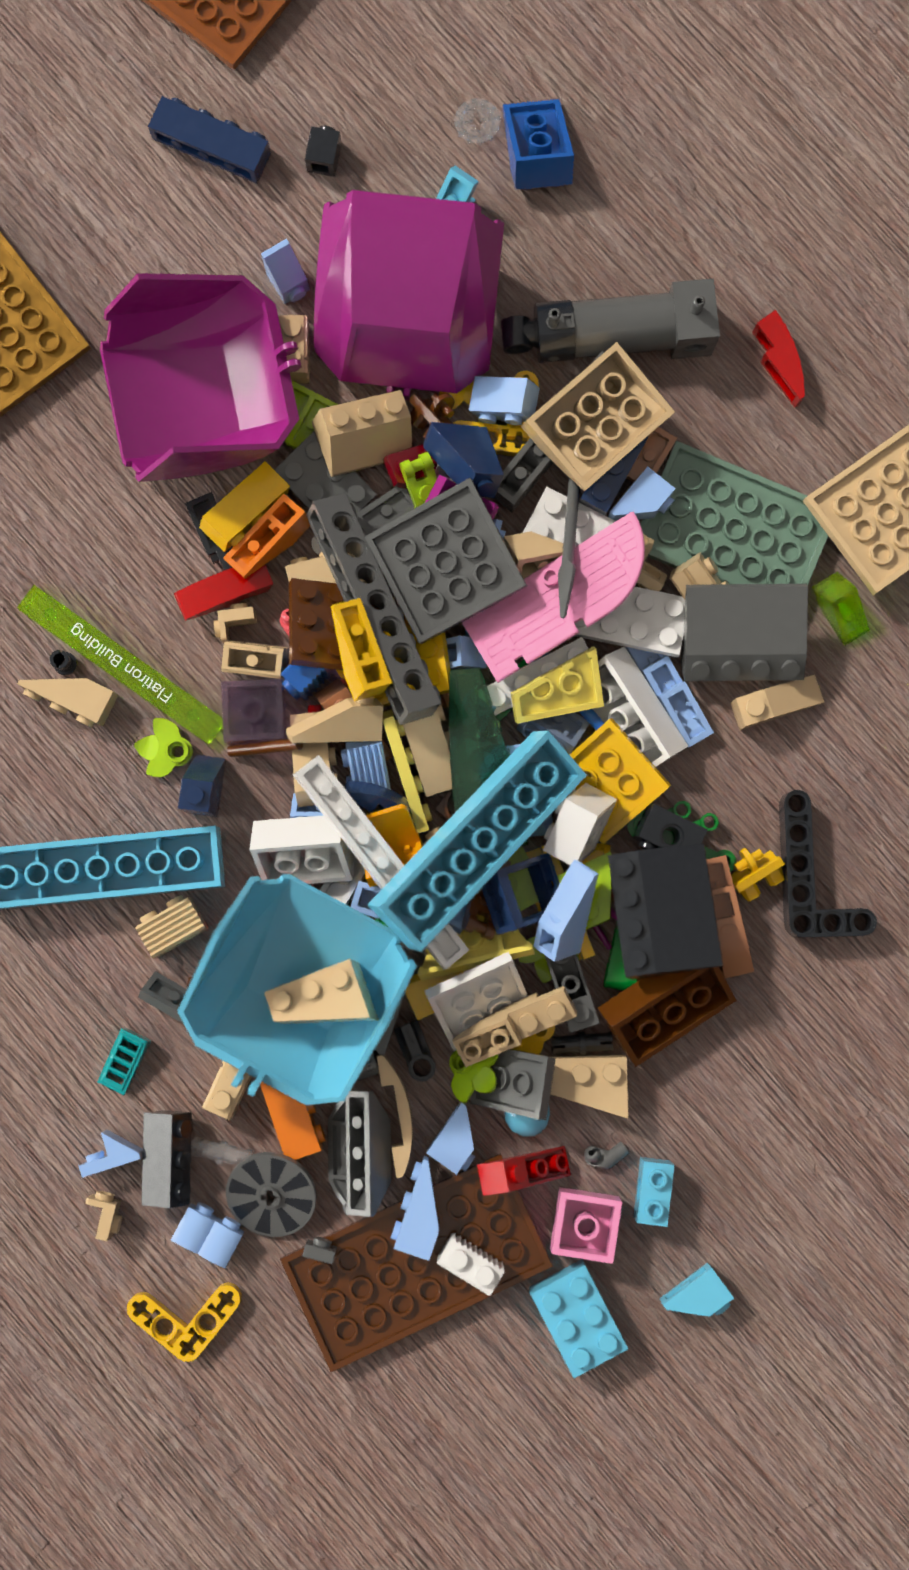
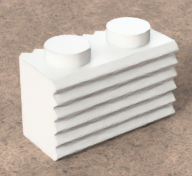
[437,1233,504,1296]

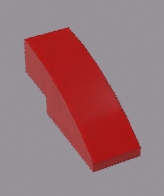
[752,310,805,408]
[174,565,273,621]

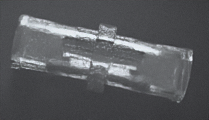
[191,1137,254,1165]

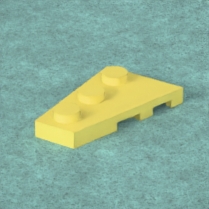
[510,646,604,724]

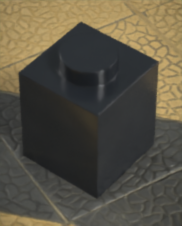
[305,126,342,177]

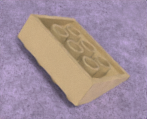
[521,342,675,491]

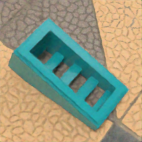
[97,1027,152,1095]

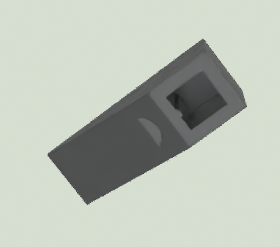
[545,954,599,1034]

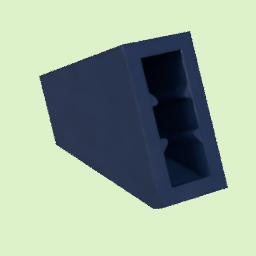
[423,422,504,498]
[178,755,226,818]

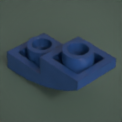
[345,780,410,813]

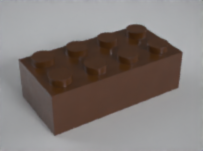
[598,967,737,1067]

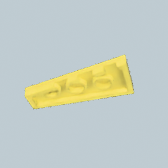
[383,709,432,834]

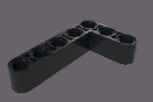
[779,790,877,937]

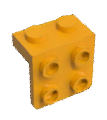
[365,804,424,887]

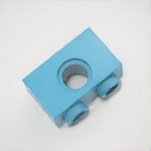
[633,1157,675,1227]

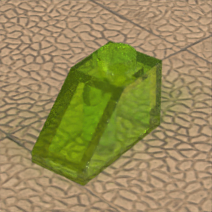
[813,571,870,646]

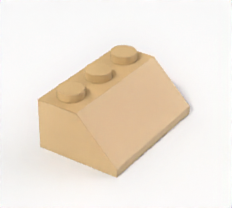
[311,390,412,477]

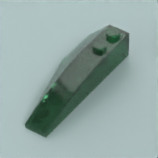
[449,667,529,847]

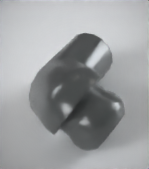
[584,1141,630,1170]

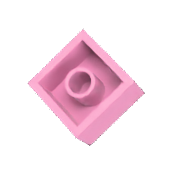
[550,1187,622,1264]

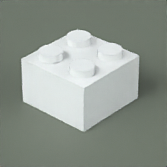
[543,783,617,865]

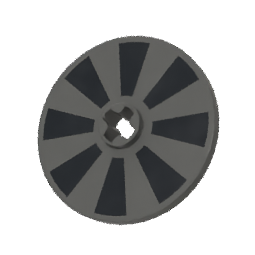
[226,1152,317,1237]

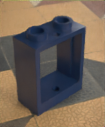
[481,853,560,935]

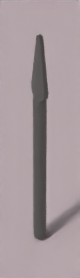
[558,477,580,619]

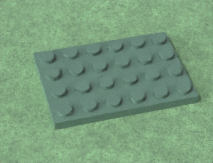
[640,441,828,585]

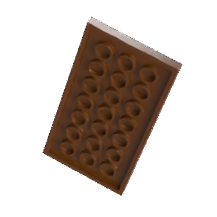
[280,1153,553,1372]

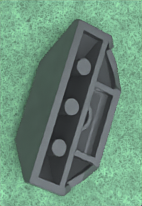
[328,1090,392,1217]

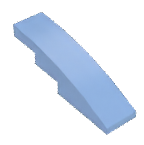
[625,647,714,748]

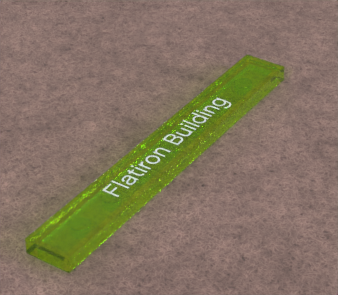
[17,585,226,744]

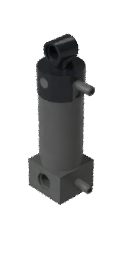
[501,278,720,363]

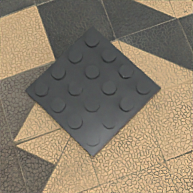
[365,478,528,644]

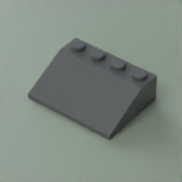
[680,583,808,681]

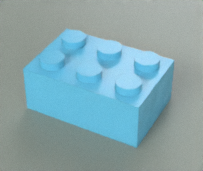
[529,1259,628,1378]

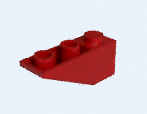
[477,1146,571,1196]

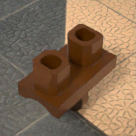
[409,393,455,438]

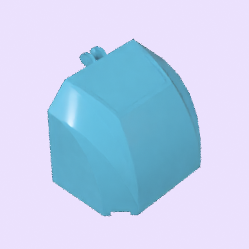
[177,874,417,1105]

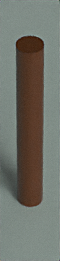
[227,739,303,757]

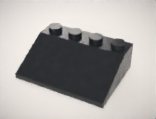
[608,844,724,980]

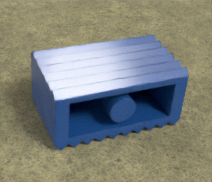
[280,664,329,700]

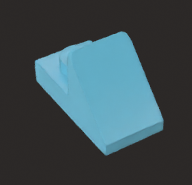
[436,165,479,203]

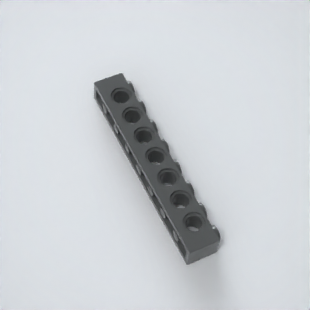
[306,493,441,725]

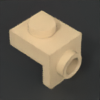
[214,603,257,644]
[85,1191,122,1241]

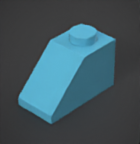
[660,1262,734,1317]

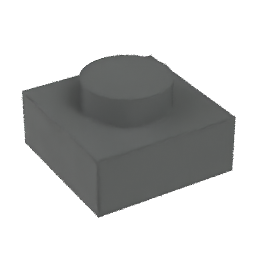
[302,1237,337,1264]

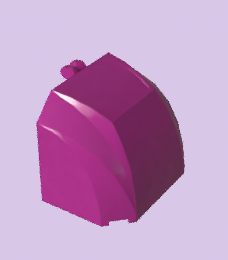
[314,190,504,401]
[100,273,302,482]

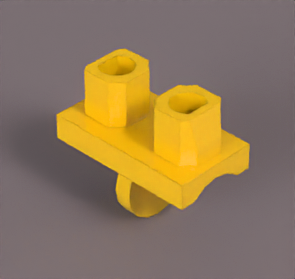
[731,848,785,902]

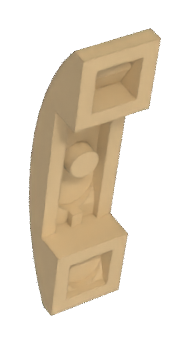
[377,1054,413,1178]

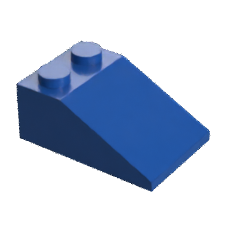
[503,99,574,190]

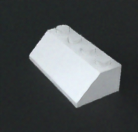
[593,647,688,767]

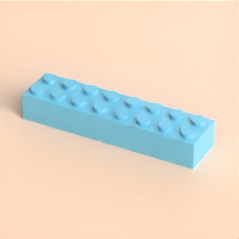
[367,731,587,952]
[0,826,225,909]

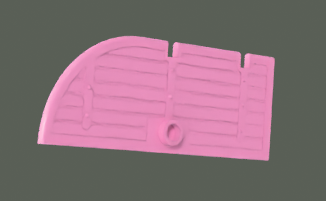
[462,511,645,683]

